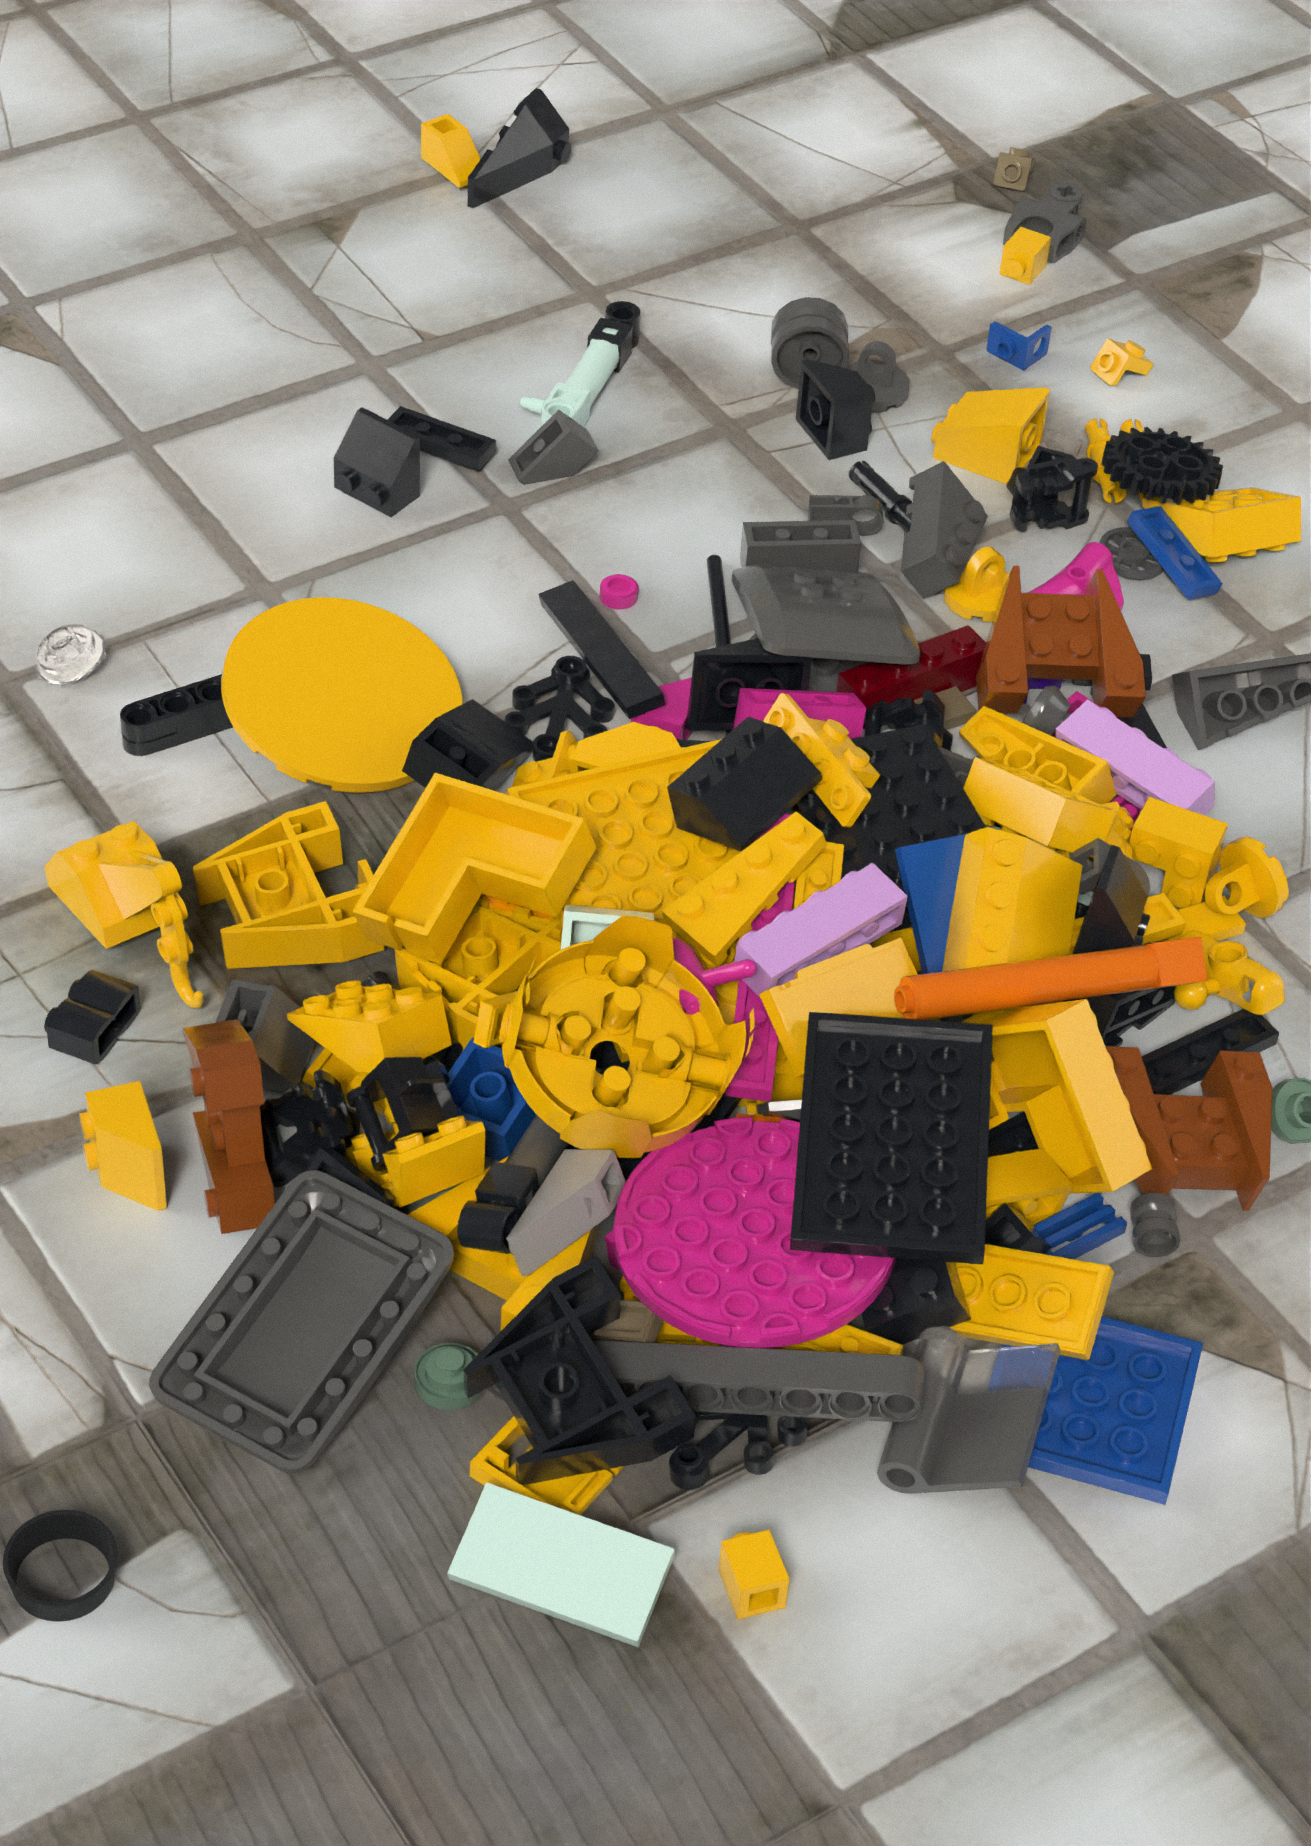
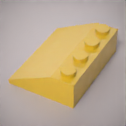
[942,827,1083,1014]

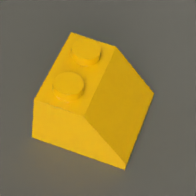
[79,1081,167,1211]

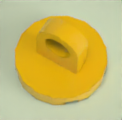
[943,546,1010,622]
[1205,837,1289,918]

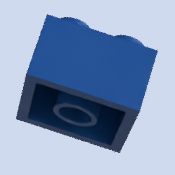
[447,1038,536,1161]

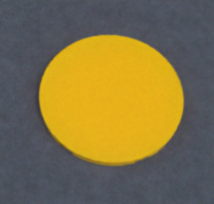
[221,597,463,793]

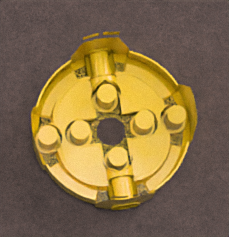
[499,915,755,1158]

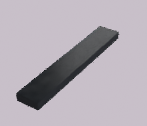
[538,580,665,719]

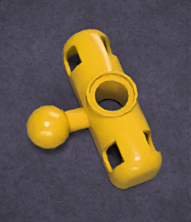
[1174,930,1285,1015]

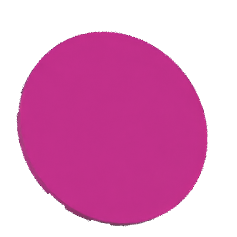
[614,1117,896,1348]

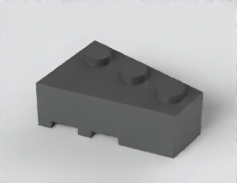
[901,461,988,599]

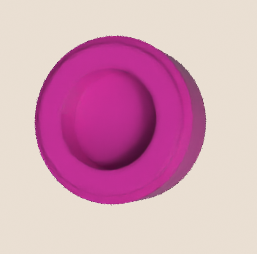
[600,574,638,609]

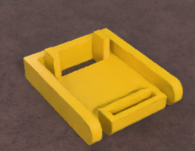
[470,1416,624,1515]

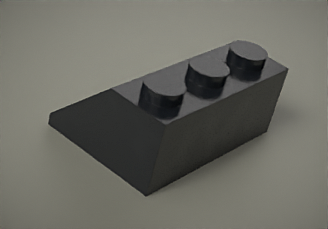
[667,717,822,851]

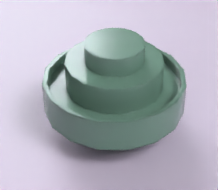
[1271,1078,1311,1144]
[414,1343,483,1410]

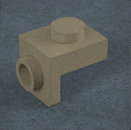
[993,147,1036,191]

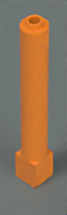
[894,937,1208,1020]

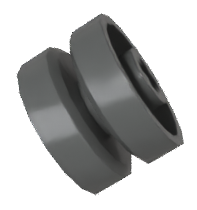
[771,297,849,389]

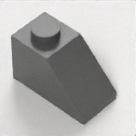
[508,410,599,485]

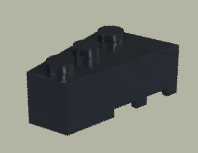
[1064,942,1176,1047]

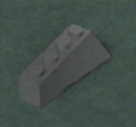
[1172,653,1311,750]

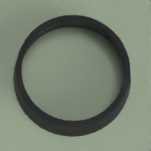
[3,1510,118,1622]

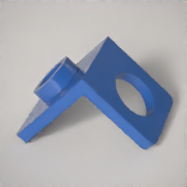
[986,321,1052,371]

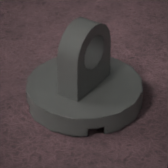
[847,341,910,412]

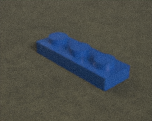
[1127,506,1223,600]

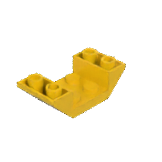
[345,1115,485,1207]

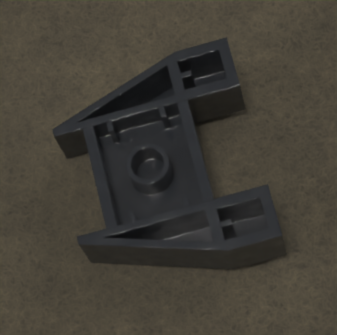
[463,1256,696,1485]

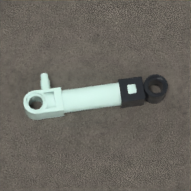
[520,301,641,427]

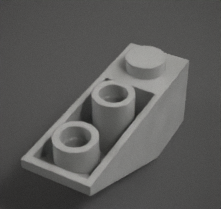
[507,1149,626,1276]

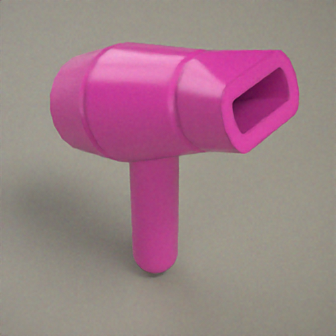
[673,938,757,1015]

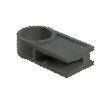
[807,495,884,536]

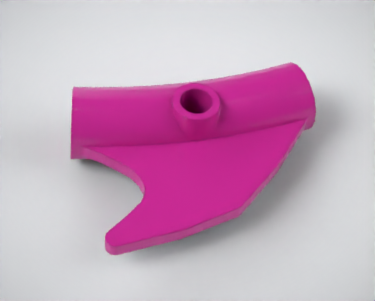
[1028,542,1124,610]

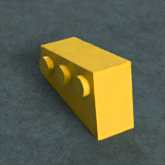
[986,1148,1074,1226]

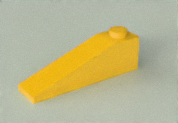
[959,706,1116,804]

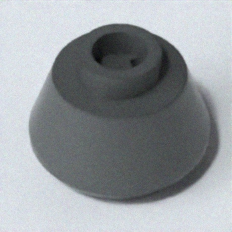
[1022,686,1071,736]

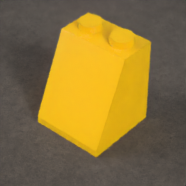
[931,387,1050,484]

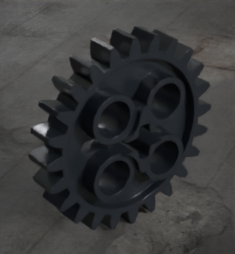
[1101,427,1223,505]

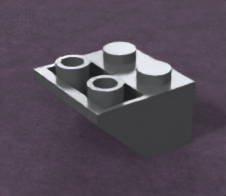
[215,979,316,1093]

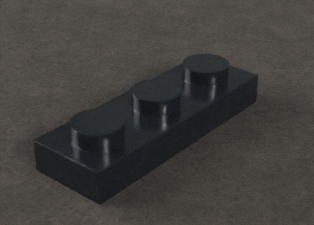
[387,406,496,471]

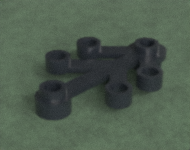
[505,656,614,762]
[669,1411,807,1490]

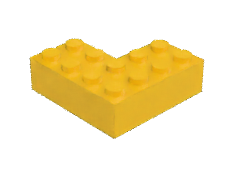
[352,773,597,964]
[961,999,1152,1194]

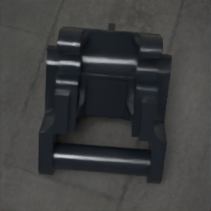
[1006,446,1098,532]
[863,690,953,751]
[346,1057,466,1171]
[260,1070,360,1187]

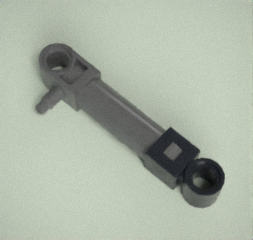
[457,1067,606,1254]

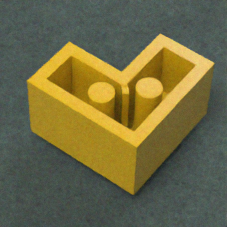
[1129,797,1228,909]

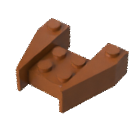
[976,566,1146,717]
[183,1019,275,1234]
[1105,1046,1272,1211]

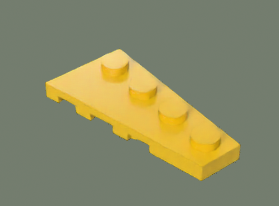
[661,812,826,967]

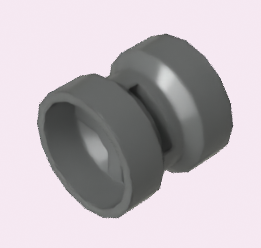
[1130,1192,1180,1257]

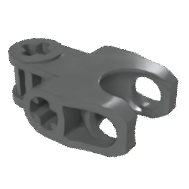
[1003,182,1087,263]

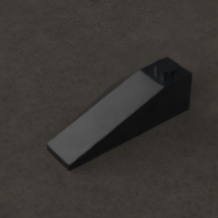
[467,88,571,208]

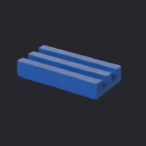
[1034,1192,1127,1259]

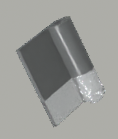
[877,1326,1061,1494]

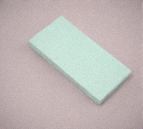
[447,1482,675,1648]

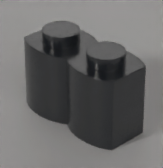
[44,970,141,1064]

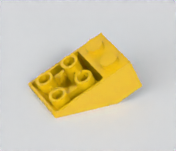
[287,981,452,1073]

